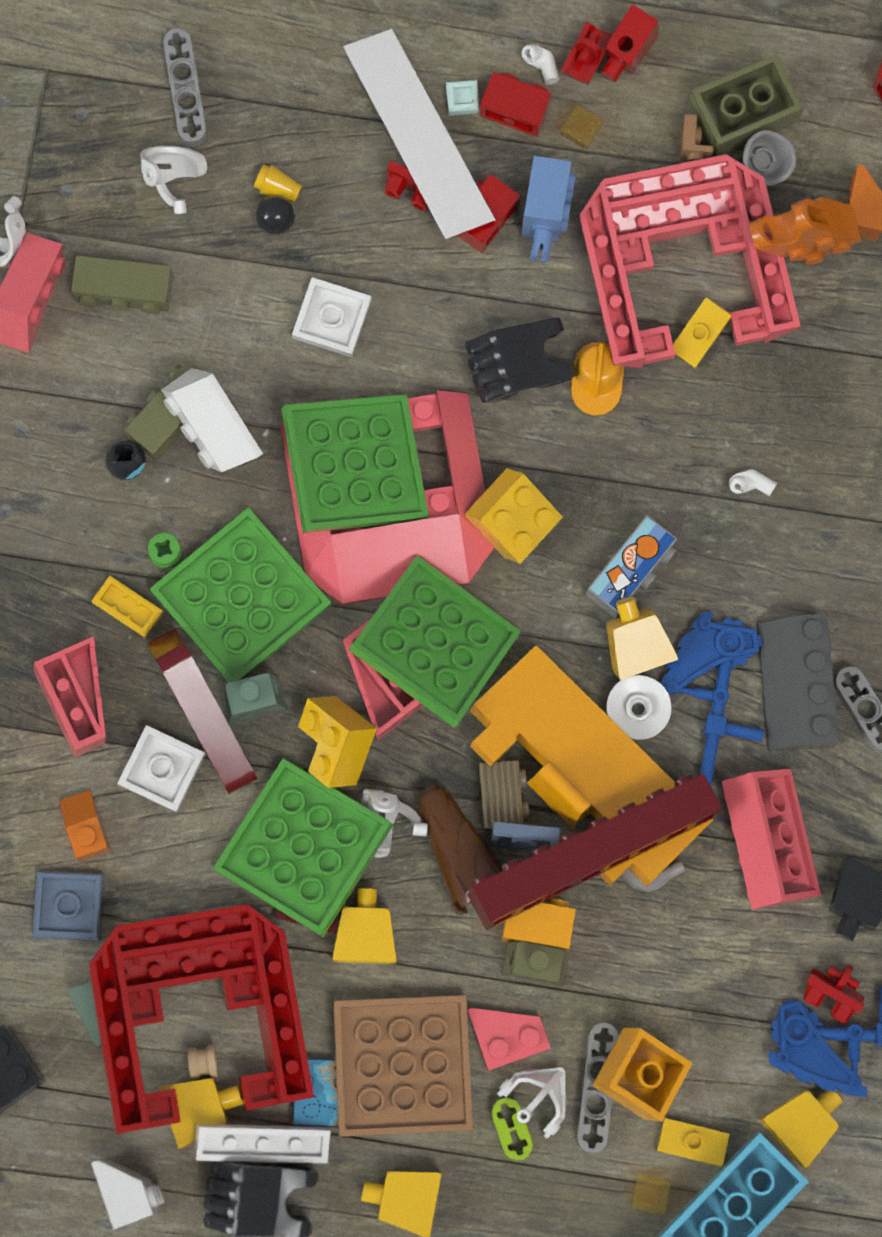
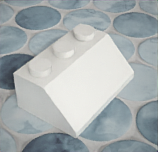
[161,368,263,472]
[91,1159,165,1229]

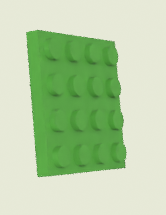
[281,394,429,533]
[150,507,332,683]
[348,555,521,728]
[213,758,393,937]

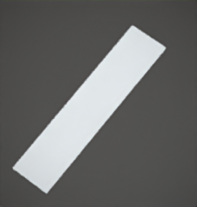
[343,29,495,239]

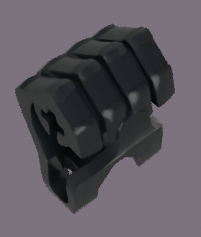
[465,318,577,403]
[204,1161,319,1237]

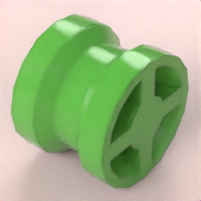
[148,533,182,569]

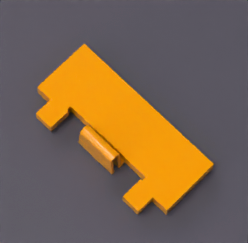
[470,645,713,887]

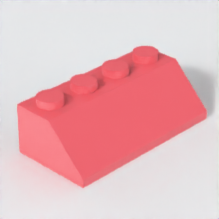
[722,769,821,910]

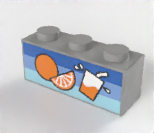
[586,515,677,619]

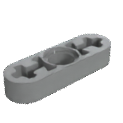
[834,667,882,753]

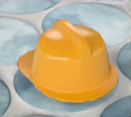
[571,342,624,416]

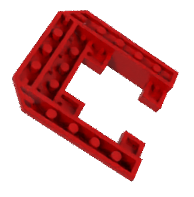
[88,904,314,1134]

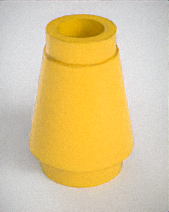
[253,164,302,202]

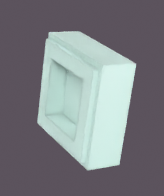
[446,80,480,116]

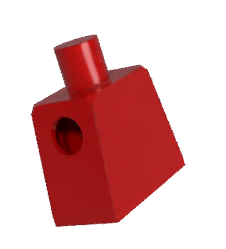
[600,4,659,83]

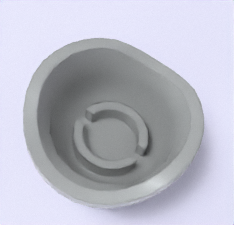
[742,130,796,186]

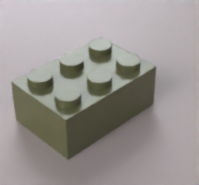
[688,54,803,157]

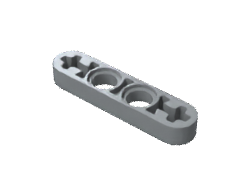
[163,29,207,147]
[577,1023,619,1154]

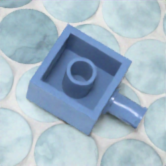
[521,156,576,263]

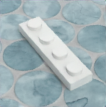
[193,1124,331,1163]

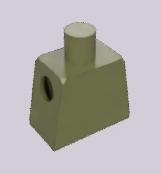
[502,941,570,987]

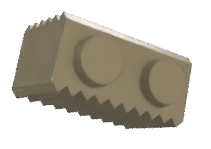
[479,761,529,832]

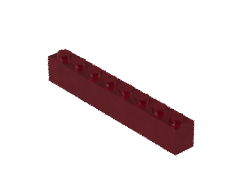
[467,774,723,931]

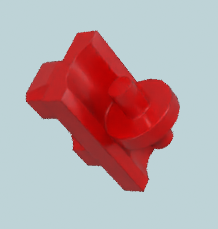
[561,22,613,85]
[385,161,429,212]
[803,964,865,1024]

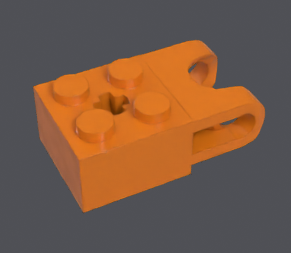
[749,197,861,265]

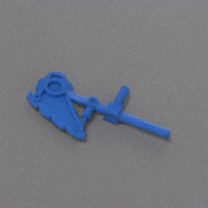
[661,612,764,786]
[769,986,882,1098]

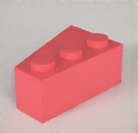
[0,233,66,353]
[343,620,424,742]
[33,636,106,758]

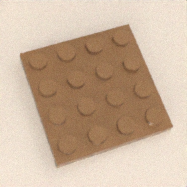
[333,995,473,1137]

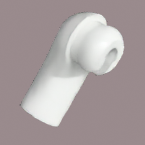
[521,44,560,85]
[729,469,777,496]

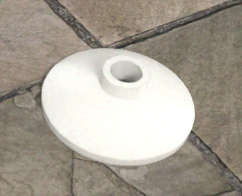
[606,675,671,740]

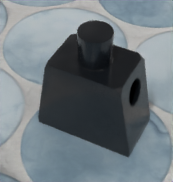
[829,857,882,942]

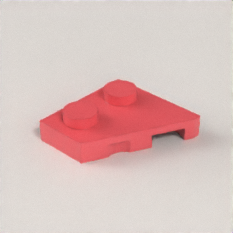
[467,1008,551,1071]

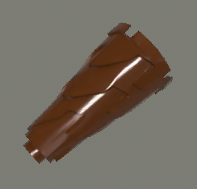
[418,785,503,915]

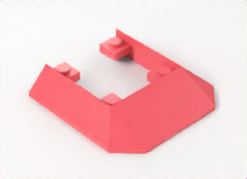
[579,154,801,368]
[280,390,494,605]

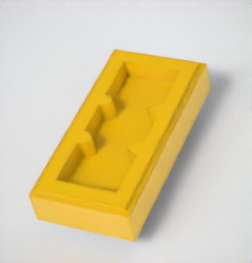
[673,297,733,368]
[91,575,164,639]
[656,1118,730,1167]

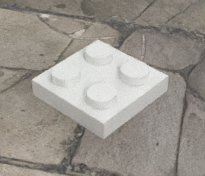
[292,277,372,357]
[117,725,206,813]

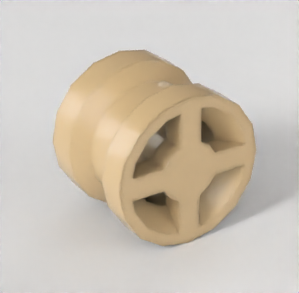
[187,1044,219,1081]

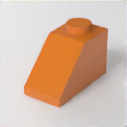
[847,164,882,241]
[59,790,112,862]

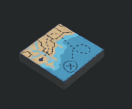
[292,1058,338,1127]

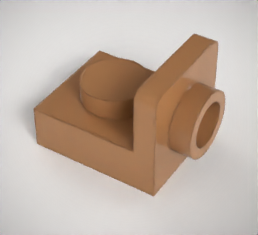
[679,114,714,162]

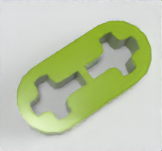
[491,1098,533,1161]

